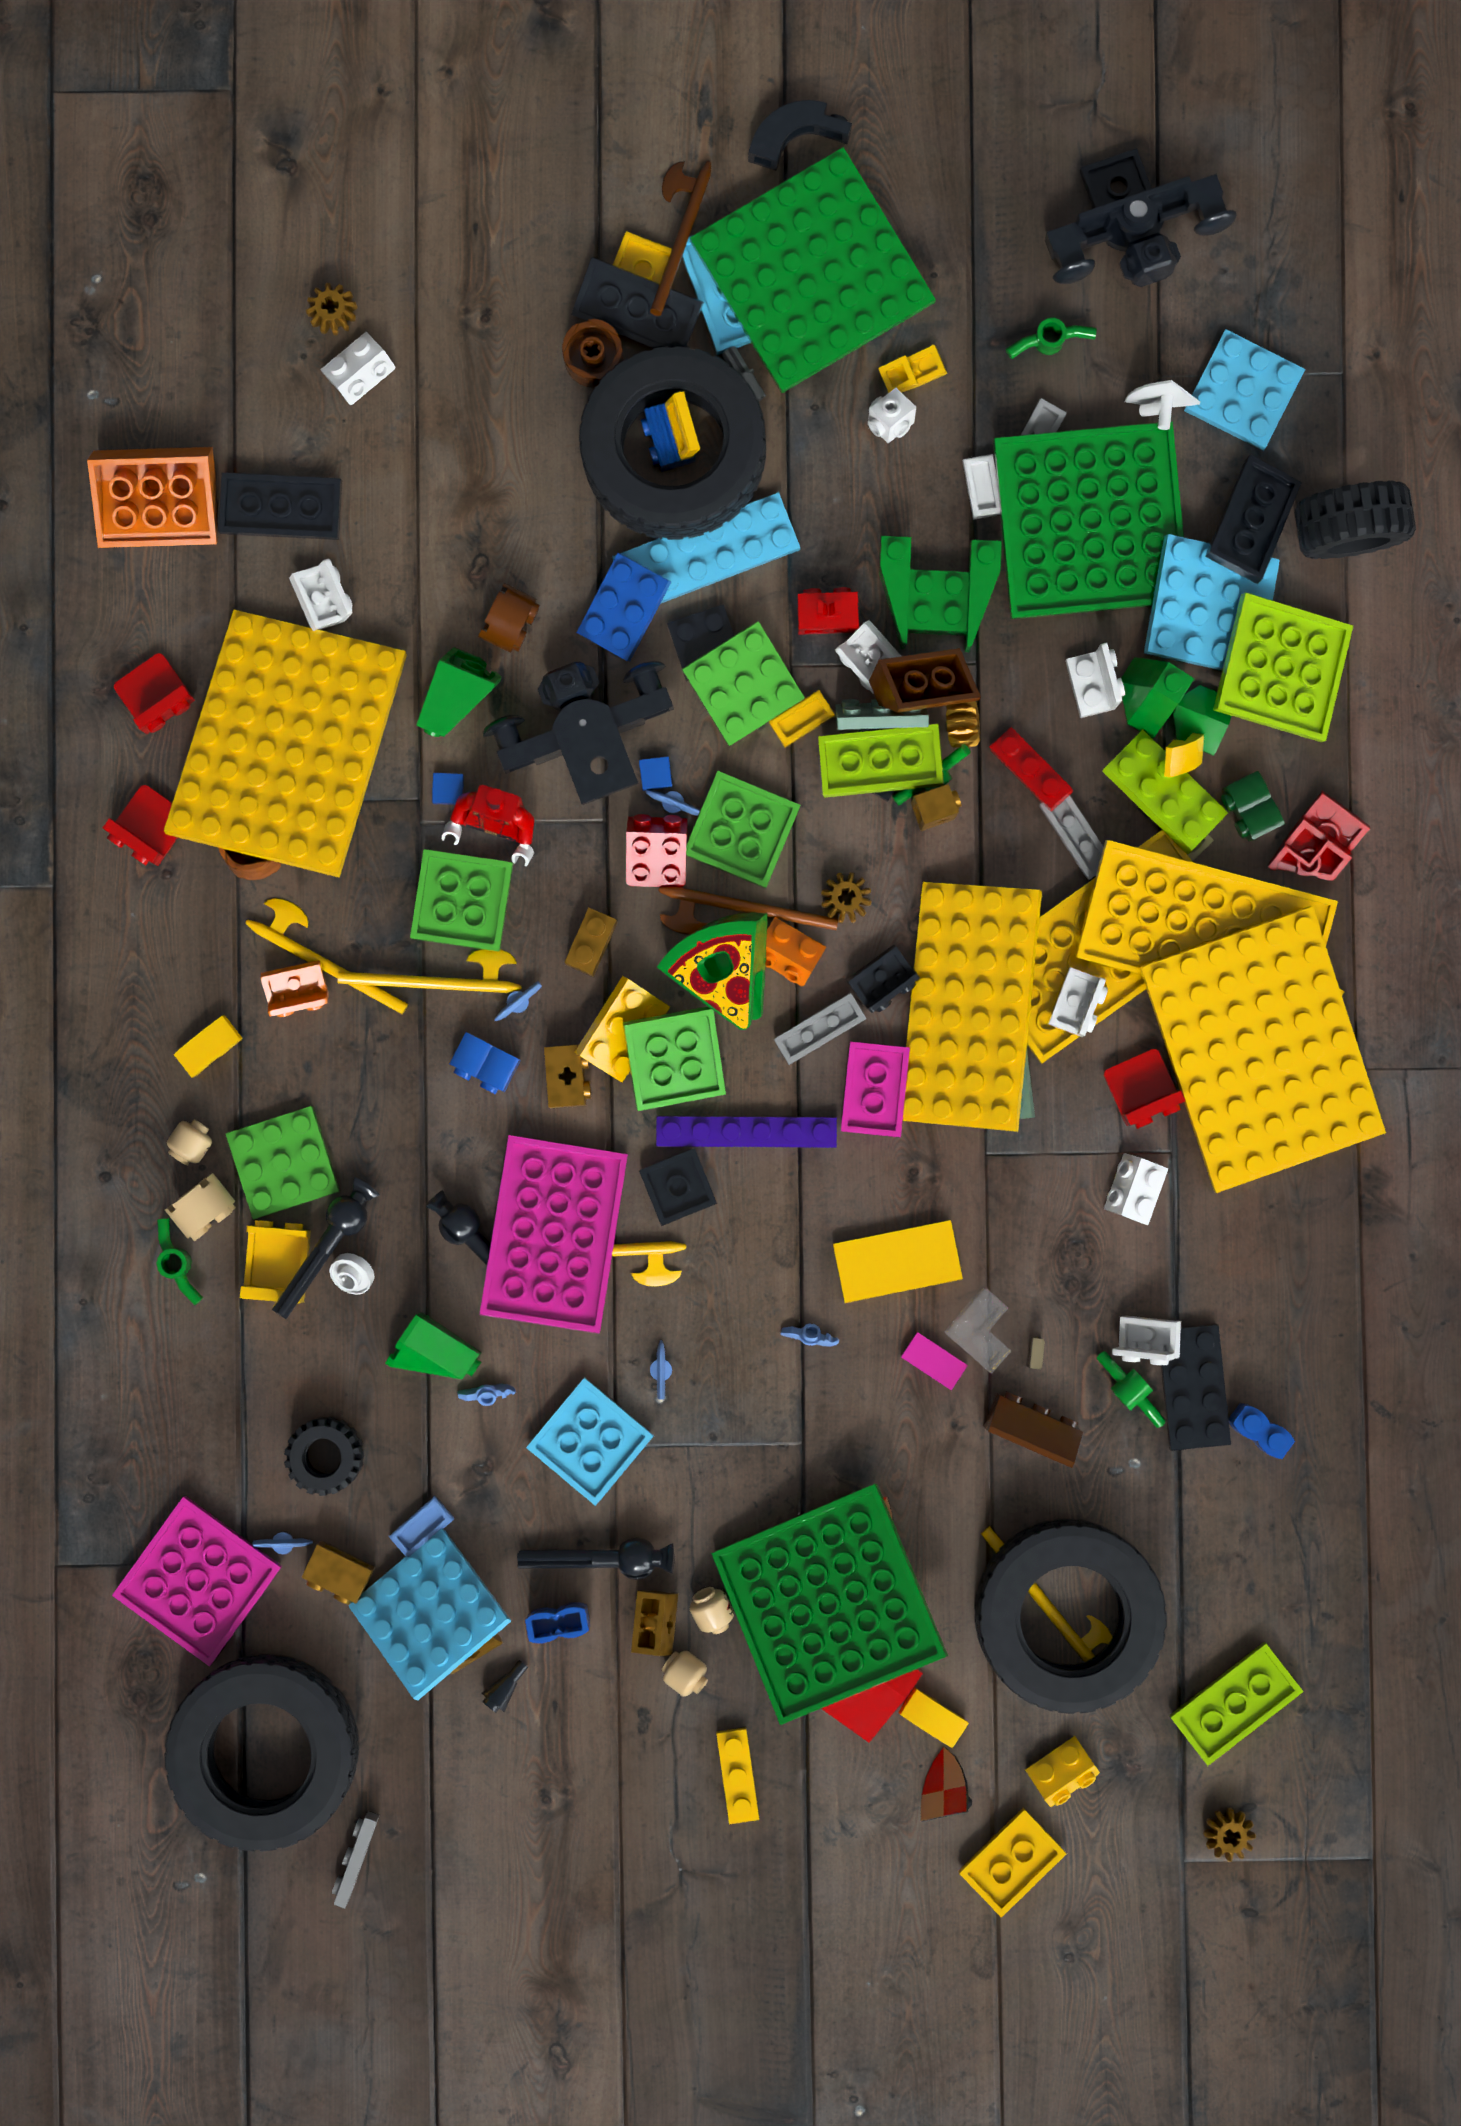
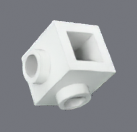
[868,388,916,443]

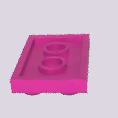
[841,1042,910,1138]

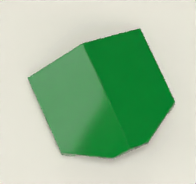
[1173,685,1232,756]

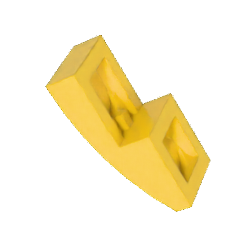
[878,344,948,393]
[1164,733,1204,777]
[173,1015,243,1078]
[898,1687,969,1748]

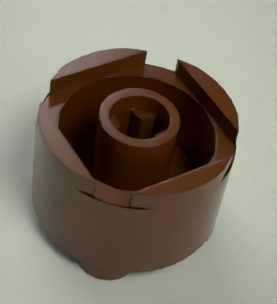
[562,319,623,388]
[478,583,540,653]

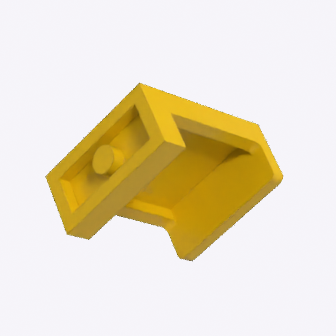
[240,1220,311,1303]

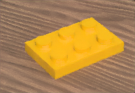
[574,976,670,1083]
[958,1807,1067,1918]

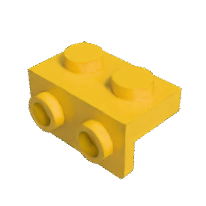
[1025,1736,1100,1807]

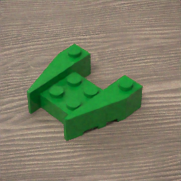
[879,536,1002,652]

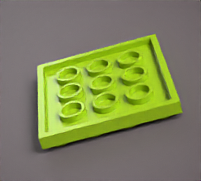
[1213,593,1353,742]

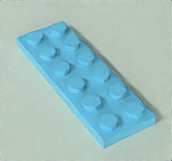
[612,492,800,604]

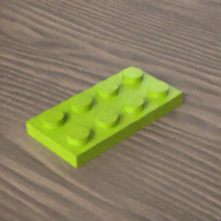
[818,724,944,798]
[1102,730,1228,854]
[1169,1642,1303,1766]

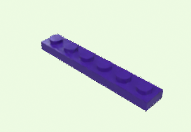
[656,1116,837,1148]

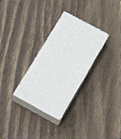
[963,454,1000,520]

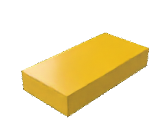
[665,391,700,460]
[769,690,835,748]

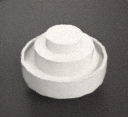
[329,1253,374,1295]

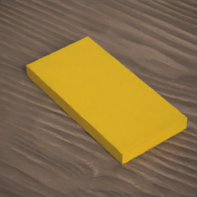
[833,1220,963,1303]

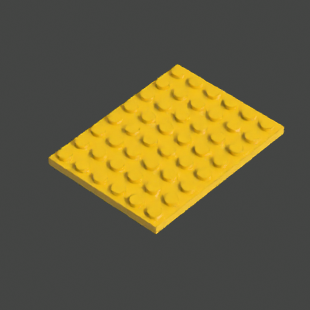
[164,610,407,878]
[1139,906,1386,1193]

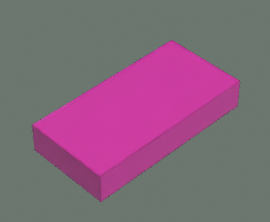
[901,1332,968,1391]

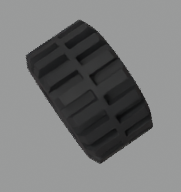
[284,1417,364,1496]

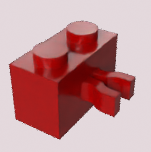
[797,587,859,635]

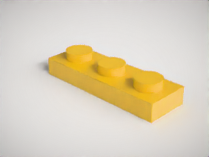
[716,1727,759,1824]

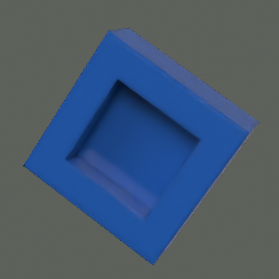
[639,756,672,791]
[432,773,464,805]

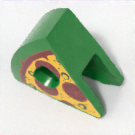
[657,912,767,1030]

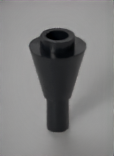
[481,1660,528,1713]

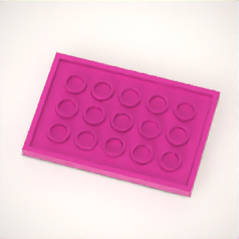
[479,1135,628,1334]

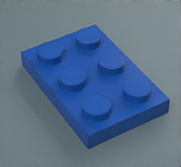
[576,553,671,662]

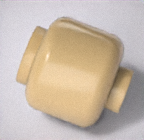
[167,1119,212,1166]
[690,1587,734,1634]
[662,1651,708,1697]

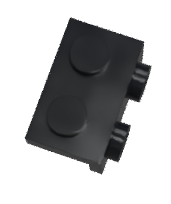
[846,945,920,1013]

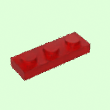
[989,727,1073,812]

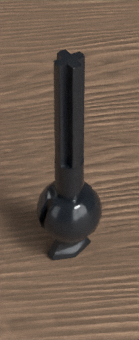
[271,1177,380,1320]
[426,1190,491,1265]
[517,1537,675,1580]

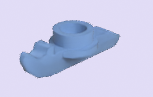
[646,790,700,816]
[494,981,542,1021]
[780,1324,839,1347]
[650,1340,672,1400]
[457,1384,516,1406]
[253,1532,313,1554]

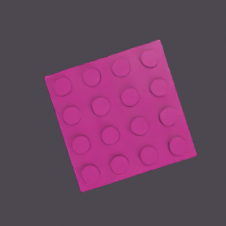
[112,1496,282,1667]

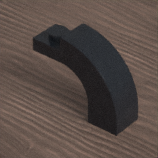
[748,100,852,171]

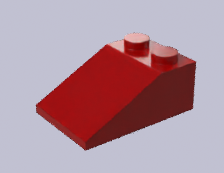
[821,1668,923,1743]

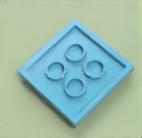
[1184,329,1305,451]
[526,1377,654,1506]

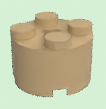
[165,1173,236,1241]

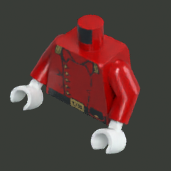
[442,785,535,866]

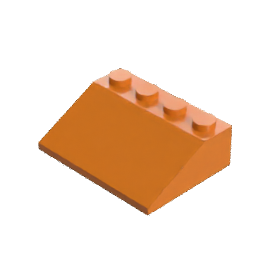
[87,447,218,548]

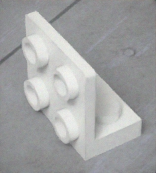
[1065,642,1125,718]

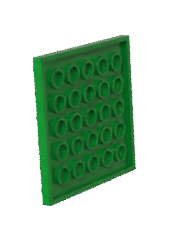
[690,147,936,393]
[993,421,1184,619]
[711,1484,948,1725]

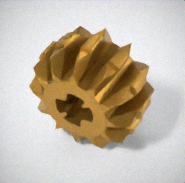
[306,283,357,336]
[946,701,980,748]
[821,872,871,923]
[1203,1808,1256,1862]

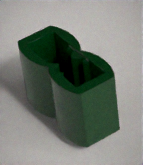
[1221,771,1285,842]

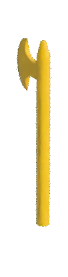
[246,898,408,1014]
[338,949,522,993]
[612,1241,687,1287]
[980,1526,1112,1662]

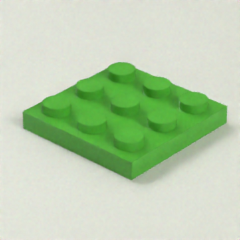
[681,621,805,746]
[686,771,801,889]
[410,849,513,952]
[623,1006,726,1111]
[226,1106,340,1220]

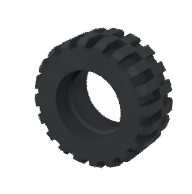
[1294,480,1416,559]

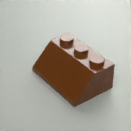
[869,648,981,712]
[983,1391,1083,1468]

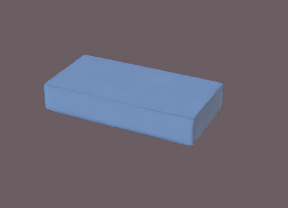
[389,1496,455,1557]

